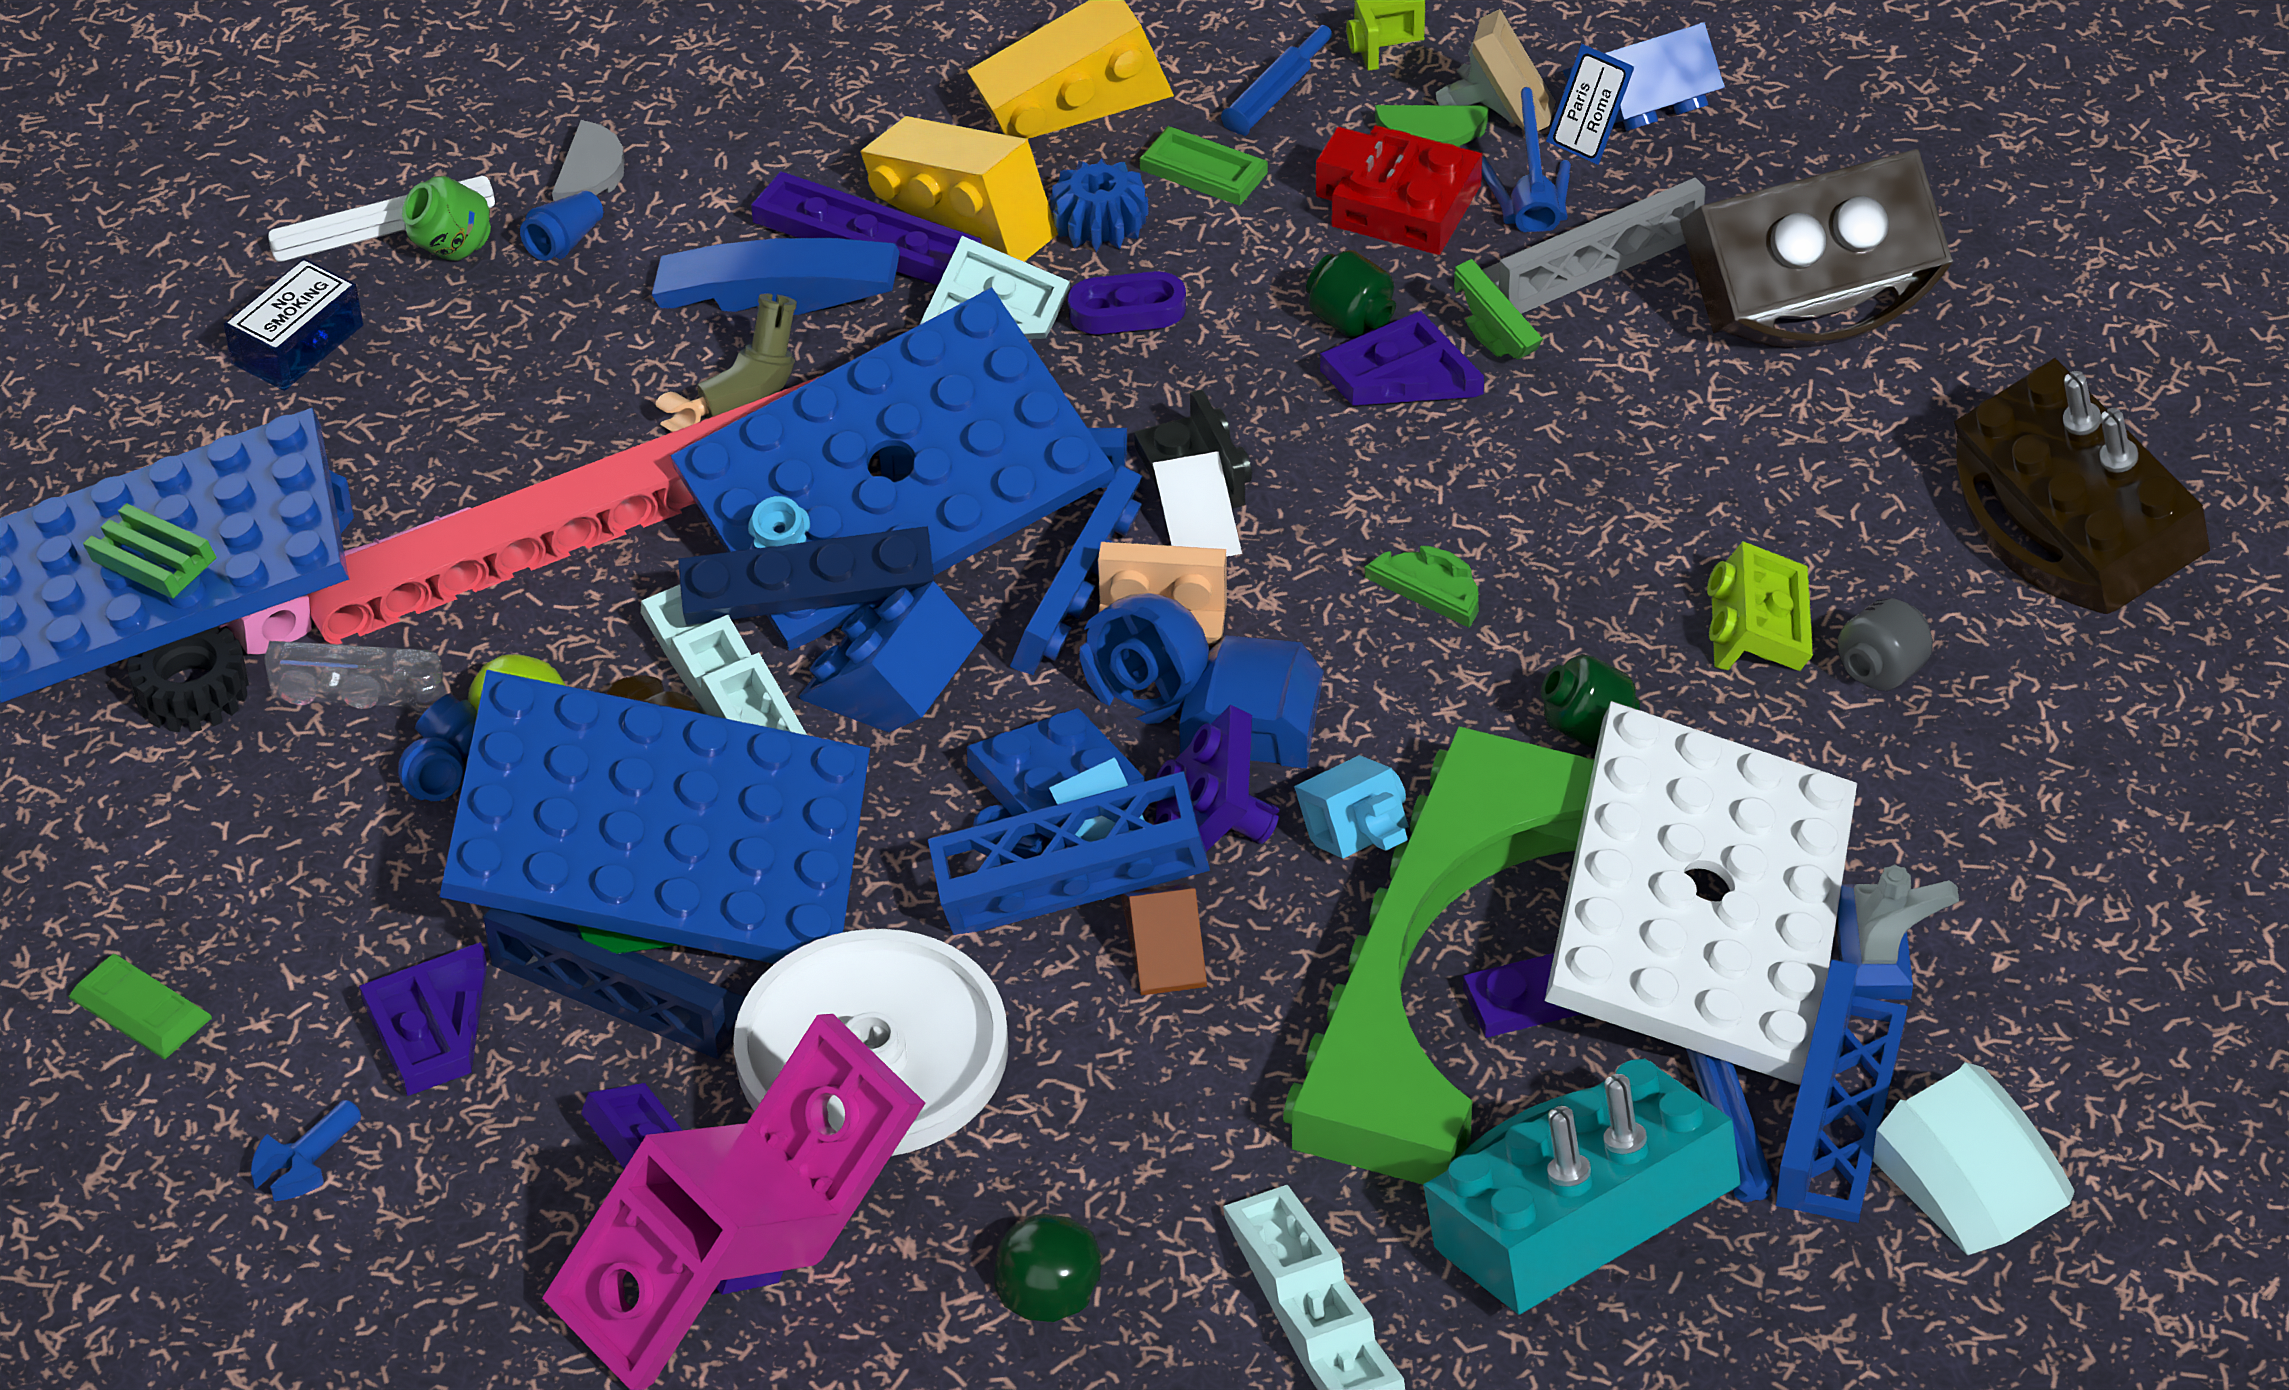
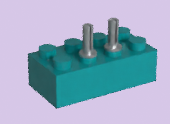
[1423,1058,1741,1315]

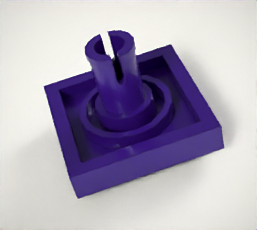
[1153,704,1279,880]

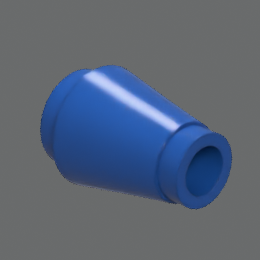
[520,190,604,261]

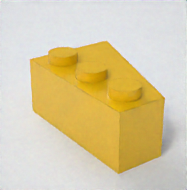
[967,0,1174,139]
[860,116,1058,262]

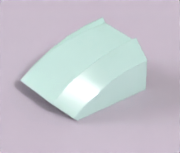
[1873,1062,2075,1255]

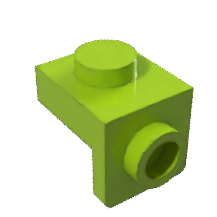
[1346,0,1425,71]

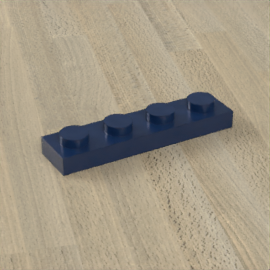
[678,526,935,625]

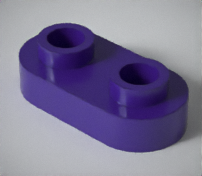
[1068,271,1186,334]

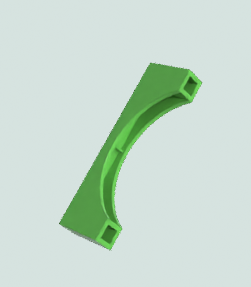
[1283,726,1594,1185]

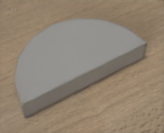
[552,120,625,202]

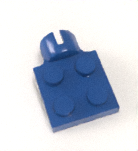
[967,708,1145,837]

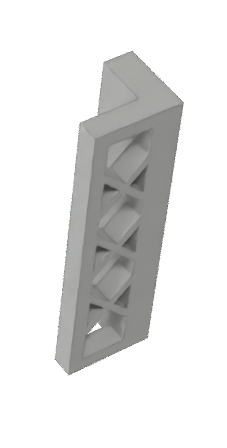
[1482,178,1705,314]

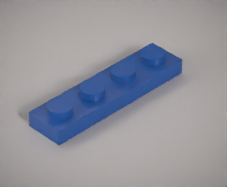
[1010,465,1142,675]

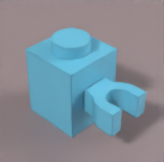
[1294,755,1409,859]

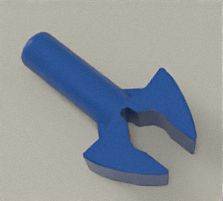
[251,1100,361,1201]

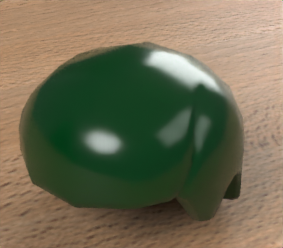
[994,1213,1103,1322]

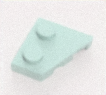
[920,236,1070,339]

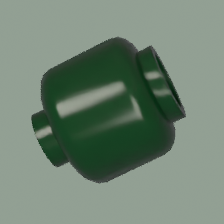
[1306,250,1396,338]
[1541,654,1640,749]

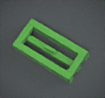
[83,503,217,599]

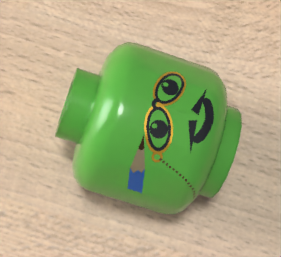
[402,176,491,261]

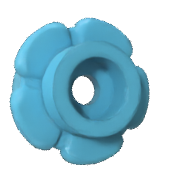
[748,496,810,548]

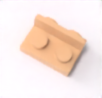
[1098,542,1227,646]

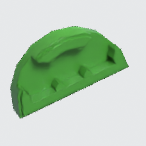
[1375,105,1489,147]
[1454,259,1543,359]
[1365,546,1479,628]

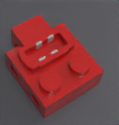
[1316,125,1482,255]

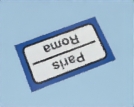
[1546,43,1635,165]

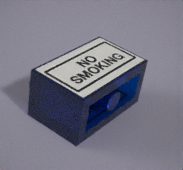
[223,258,364,391]

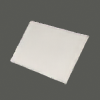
[1153,451,1242,556]

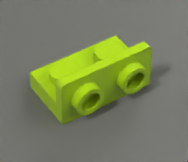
[1707,541,1813,671]

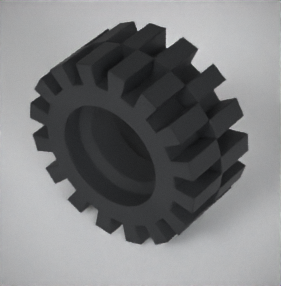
[127,626,249,732]

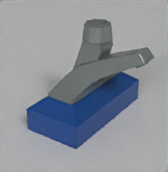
[1836,865,1959,999]

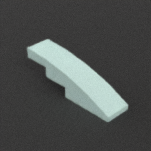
[640,585,807,735]
[1223,1185,1405,1390]

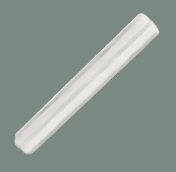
[269,175,495,262]

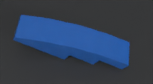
[652,238,900,315]

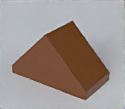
[1121,883,1207,996]

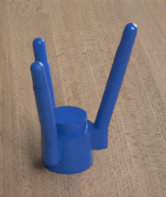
[1482,87,1571,232]

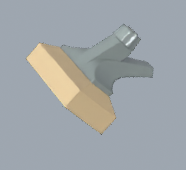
[1436,9,1556,131]

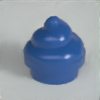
[415,693,477,759]
[398,737,463,801]

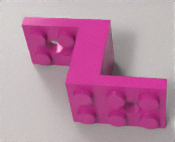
[542,1013,926,1390]

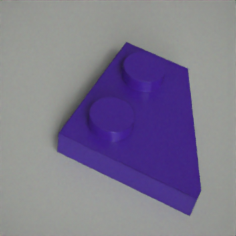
[1320,310,1484,406]
[359,942,487,1096]

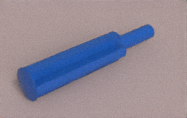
[1221,25,1332,136]

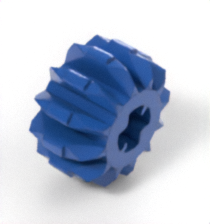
[1050,158,1149,253]

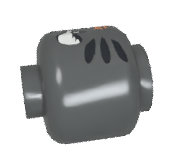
[1838,598,1933,691]

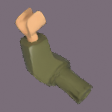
[656,293,797,432]

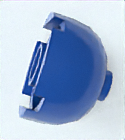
[1079,593,1209,724]

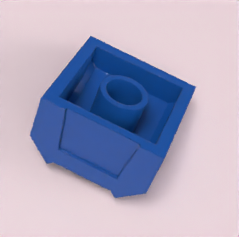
[1179,635,1324,768]

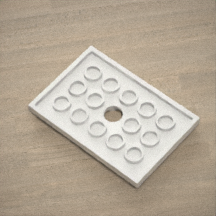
[1545,701,1857,1085]

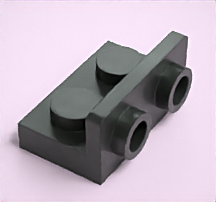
[1134,389,1252,509]

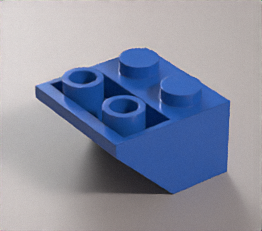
[799,581,983,732]

